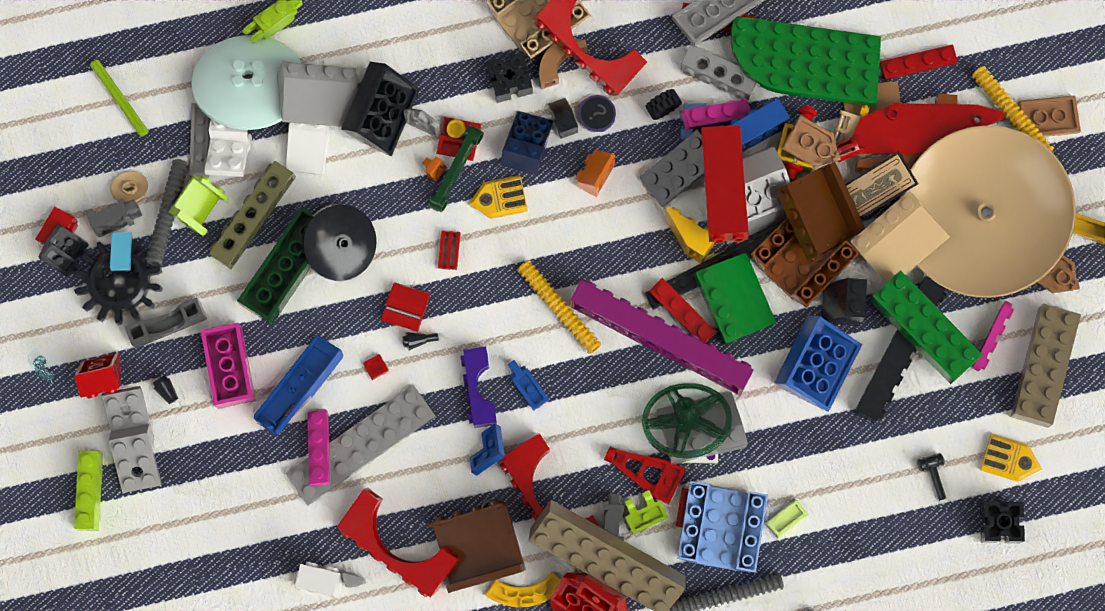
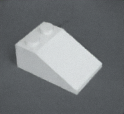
[286,123,331,175]

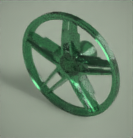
[642,383,732,458]

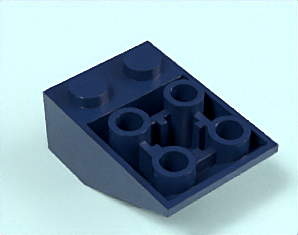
[500,111,553,175]

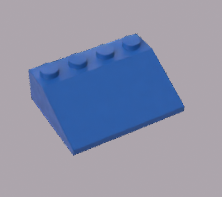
[774,315,862,412]

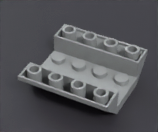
[703,146,790,244]

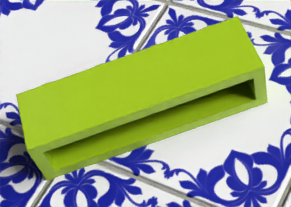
[74,451,103,531]

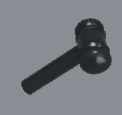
[917,453,947,501]

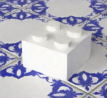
[295,562,343,599]

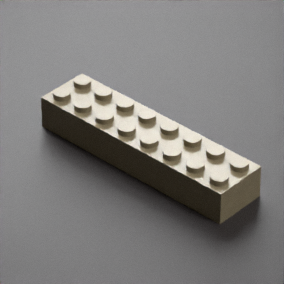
[529,500,686,611]

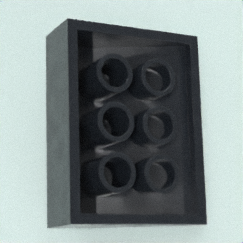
[341,61,420,156]

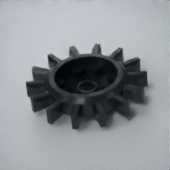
[74,240,163,325]

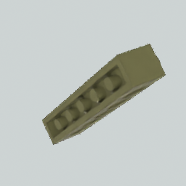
[209,161,296,269]

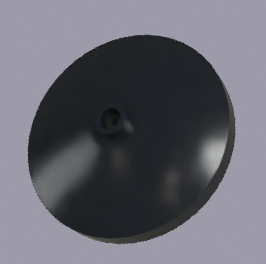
[302,204,377,281]

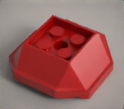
[550,572,628,611]

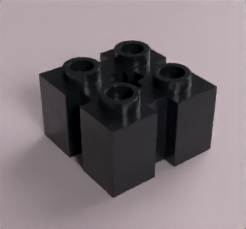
[487,52,533,103]
[980,501,1025,543]

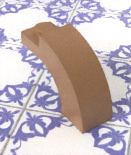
[539,39,587,89]

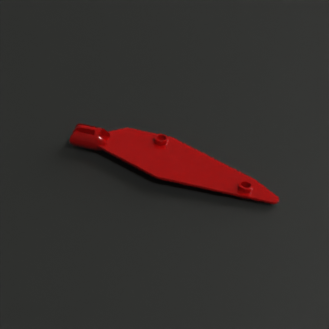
[836,103,1005,163]

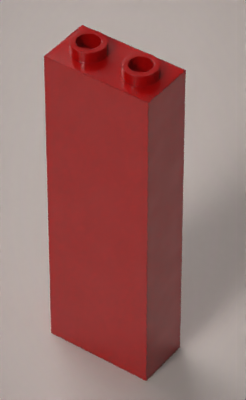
[701,125,749,244]

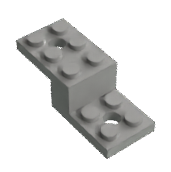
[102,386,162,493]

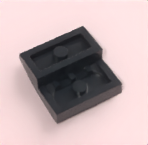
[38,223,89,277]

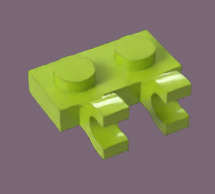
[624,490,668,535]

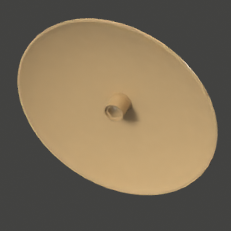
[900,126,1076,298]

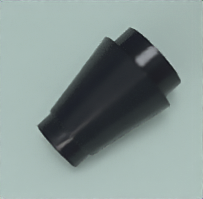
[152,375,179,405]

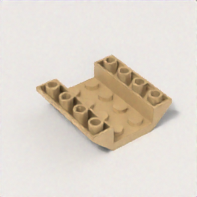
[486,0,591,59]

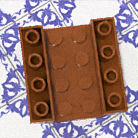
[751,218,860,308]

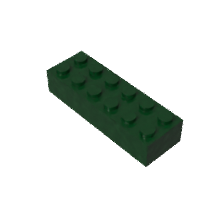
[237,206,314,325]

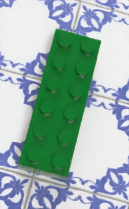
[869,270,983,384]

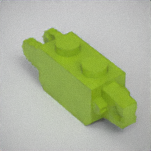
[242,0,302,44]

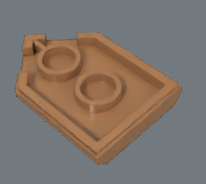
[782,115,841,167]
[1037,255,1080,293]

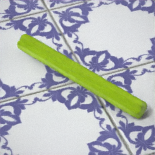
[90,60,149,137]

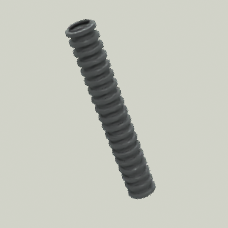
[145,159,189,266]
[670,572,784,611]

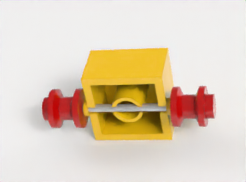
[777,106,817,182]

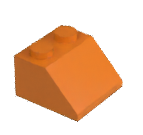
[575,150,615,197]

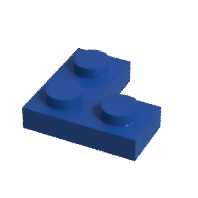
[470,423,505,476]

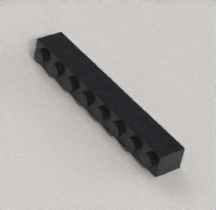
[854,276,947,423]

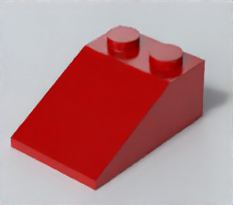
[74,352,121,399]

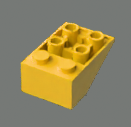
[664,206,714,264]

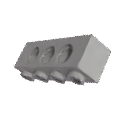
[680,44,757,100]

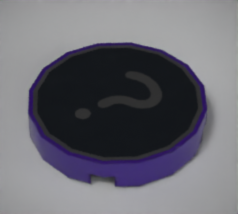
[578,95,616,133]

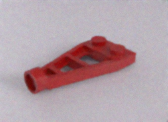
[604,446,686,505]

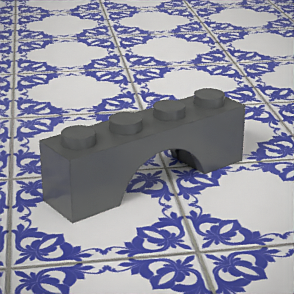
[125,298,207,349]

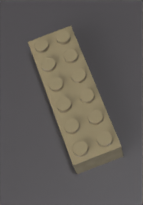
[1010,303,1081,428]

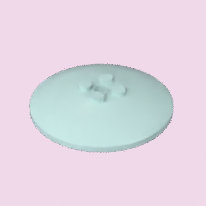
[192,35,301,130]

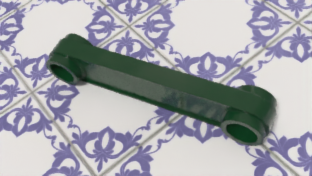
[428,125,484,213]

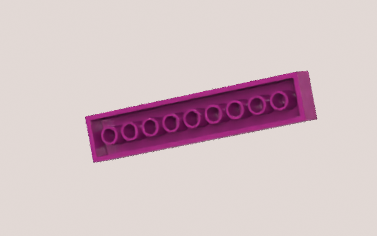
[570,280,754,396]

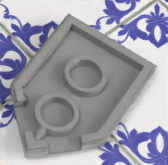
[403,108,441,138]

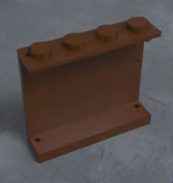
[776,162,865,260]
[428,500,526,593]

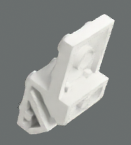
[205,119,252,177]

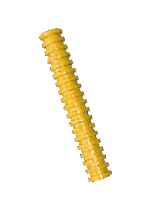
[972,66,1054,152]
[518,260,601,354]

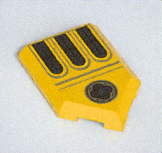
[469,175,528,219]
[980,433,1042,482]

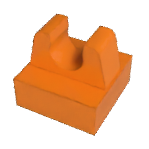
[422,156,447,182]

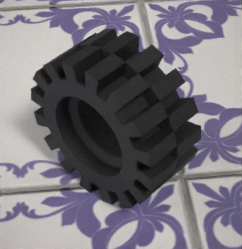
[645,89,682,120]

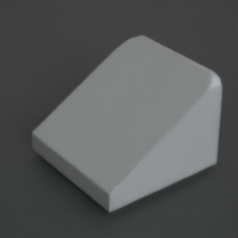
[342,573,366,588]

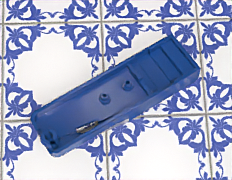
[254,335,344,435]

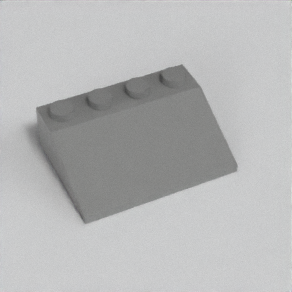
[277,62,358,127]
[657,392,748,464]

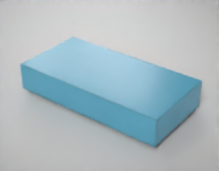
[110,232,132,271]

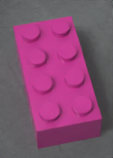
[201,323,256,409]

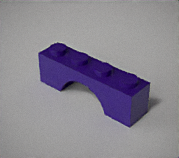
[460,346,497,428]

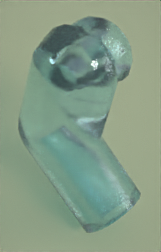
[33,356,56,383]

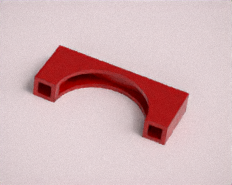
[532,0,647,96]
[500,433,601,528]
[337,487,461,598]

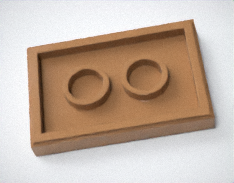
[843,81,901,117]
[1018,96,1081,137]

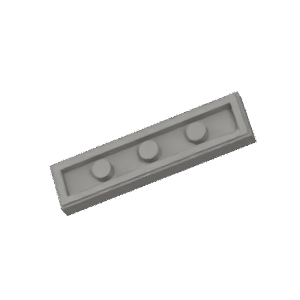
[189,103,211,178]

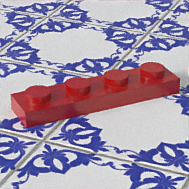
[880,44,958,81]
[648,278,717,344]

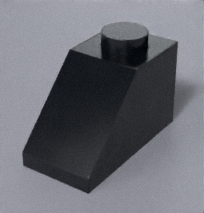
[548,98,578,139]

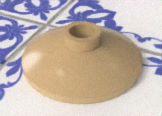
[110,171,148,203]

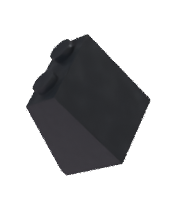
[821,278,867,326]

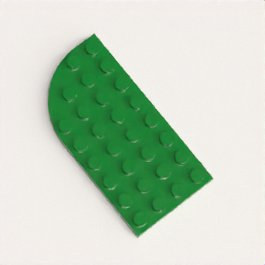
[731,16,881,107]

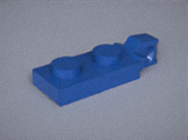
[508,360,549,411]

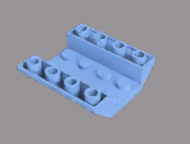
[677,481,768,573]

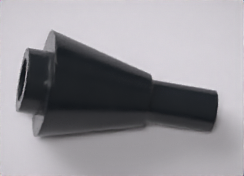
[402,332,439,351]

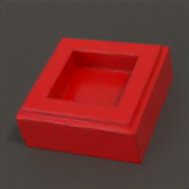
[363,354,389,381]

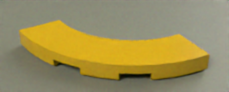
[485,572,561,607]

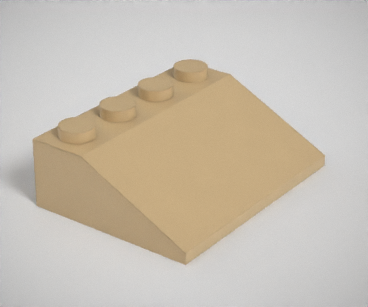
[850,191,950,283]

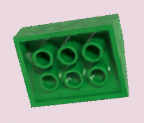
[694,253,777,345]

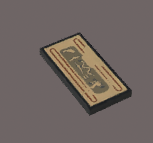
[845,151,919,219]

